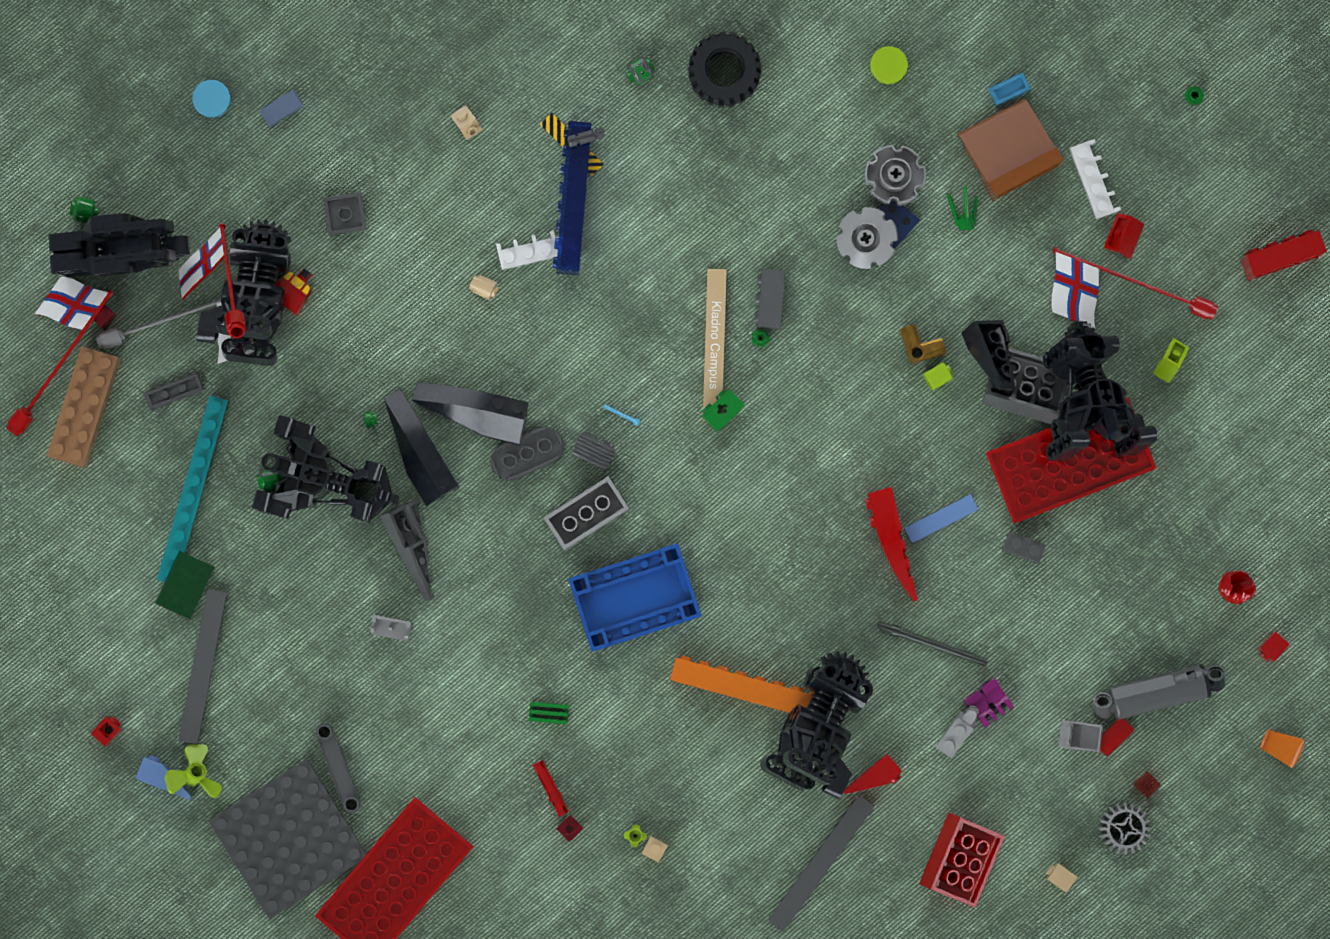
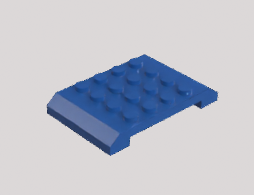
[568,543,702,652]

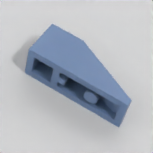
[135,755,193,800]

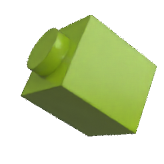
[922,362,954,392]

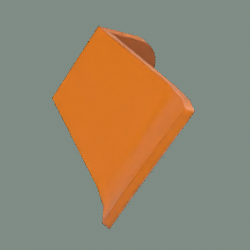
[1260,729,1304,768]

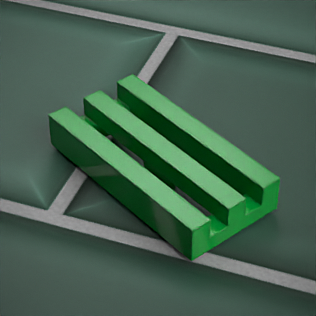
[529,702,569,724]

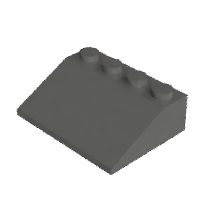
[982,348,1068,424]

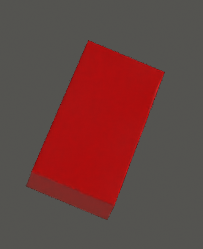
[1100,718,1134,757]

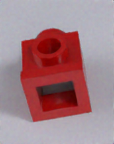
[91,716,123,747]

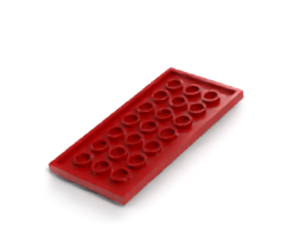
[985,397,1157,524]
[315,797,474,939]

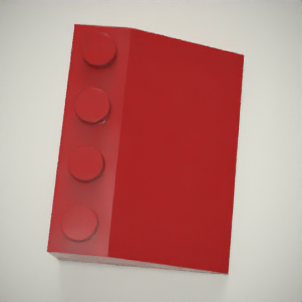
[919,812,1005,908]

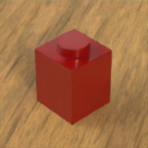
[1257,631,1290,662]

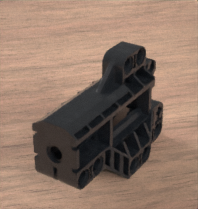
[48,213,190,278]

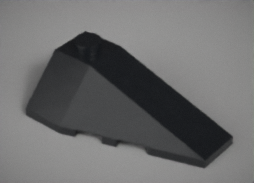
[961,320,1015,390]

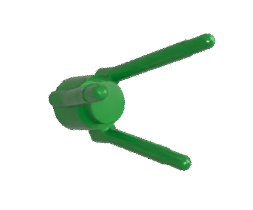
[947,186,978,231]

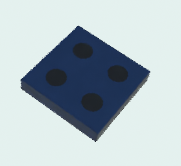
[879,195,920,249]

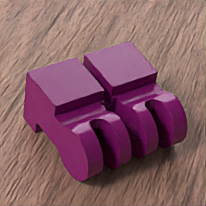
[963,678,1014,728]

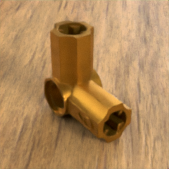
[899,324,946,364]

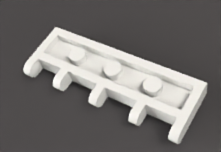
[1069,139,1121,220]
[496,227,576,270]

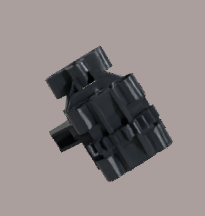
[197,219,291,366]
[1043,321,1157,461]
[251,415,399,523]
[760,651,873,800]

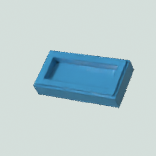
[988,72,1031,107]

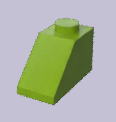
[1153,338,1189,383]

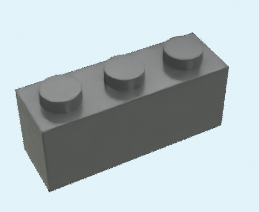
[754,269,785,330]

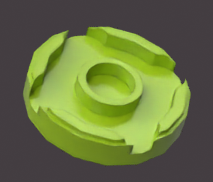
[870,46,908,85]

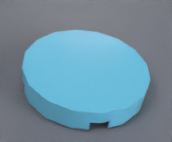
[192,80,231,118]

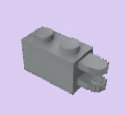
[936,705,979,758]

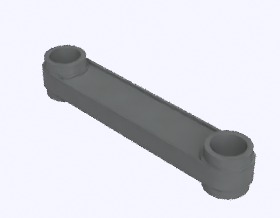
[316,723,361,813]

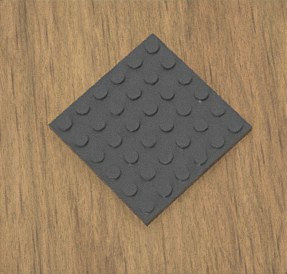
[208,759,367,919]

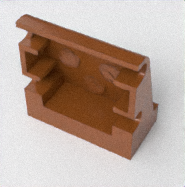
[957,98,1064,201]

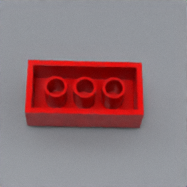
[1241,229,1327,281]

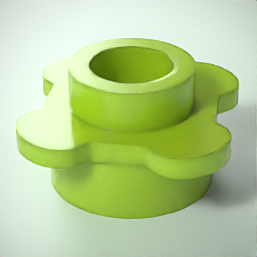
[624,824,647,848]

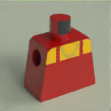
[275,268,312,316]

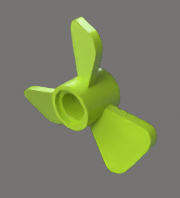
[165,744,222,798]

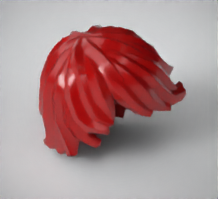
[1218,570,1256,604]

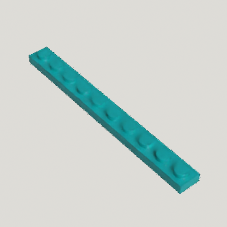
[157,396,229,582]

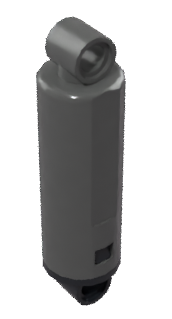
[1093,664,1225,719]

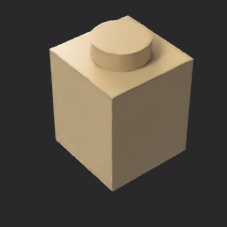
[642,836,668,863]
[1045,863,1077,893]

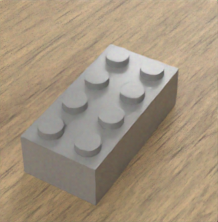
[544,477,629,551]

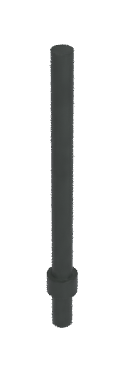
[876,621,988,666]

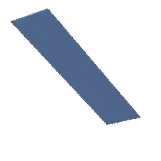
[904,494,979,543]

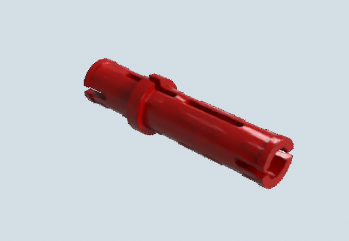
[532,760,570,817]

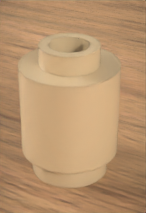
[469,275,499,300]

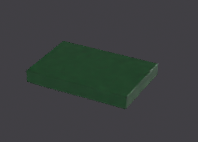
[155,551,215,619]

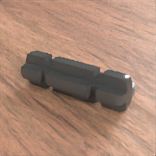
[568,127,605,147]

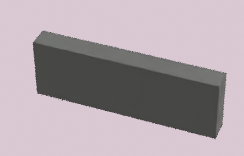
[144,372,205,411]

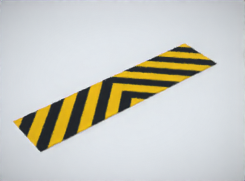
[540,113,604,176]

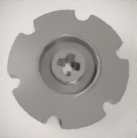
[864,145,926,206]
[836,207,898,269]

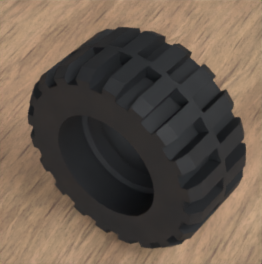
[688,32,761,108]

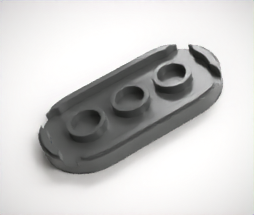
[490,427,564,481]

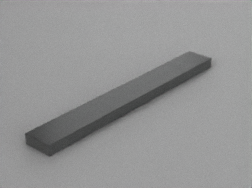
[178,589,227,744]
[768,795,875,932]

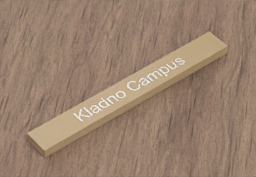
[703,269,727,422]

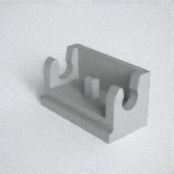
[370,615,412,641]

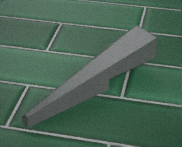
[379,498,434,601]

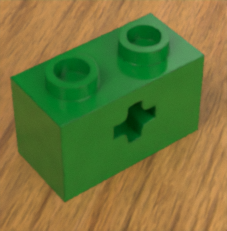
[701,389,745,433]

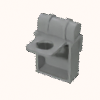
[1058,720,1103,752]

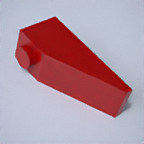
[843,754,902,794]

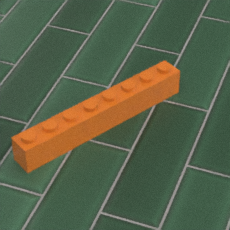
[670,655,814,713]

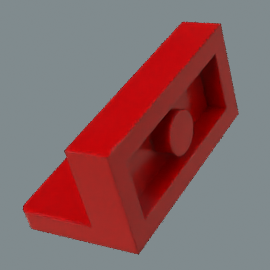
[1104,213,1144,259]

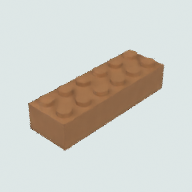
[47,346,121,469]

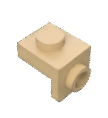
[450,105,482,140]

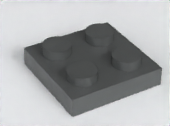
[323,192,367,236]

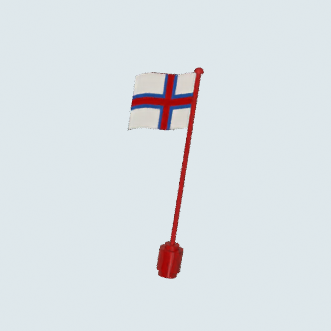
[179,223,246,338]
[1051,247,1218,328]
[6,277,114,436]

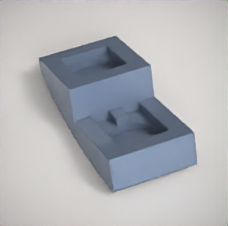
[259,90,304,127]

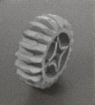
[1099,802,1152,855]

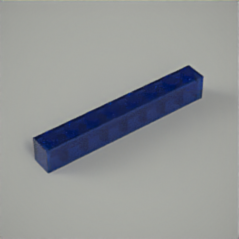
[553,121,592,276]

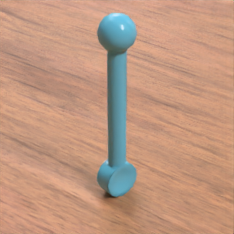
[603,404,640,426]

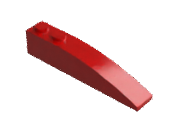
[865,487,918,602]

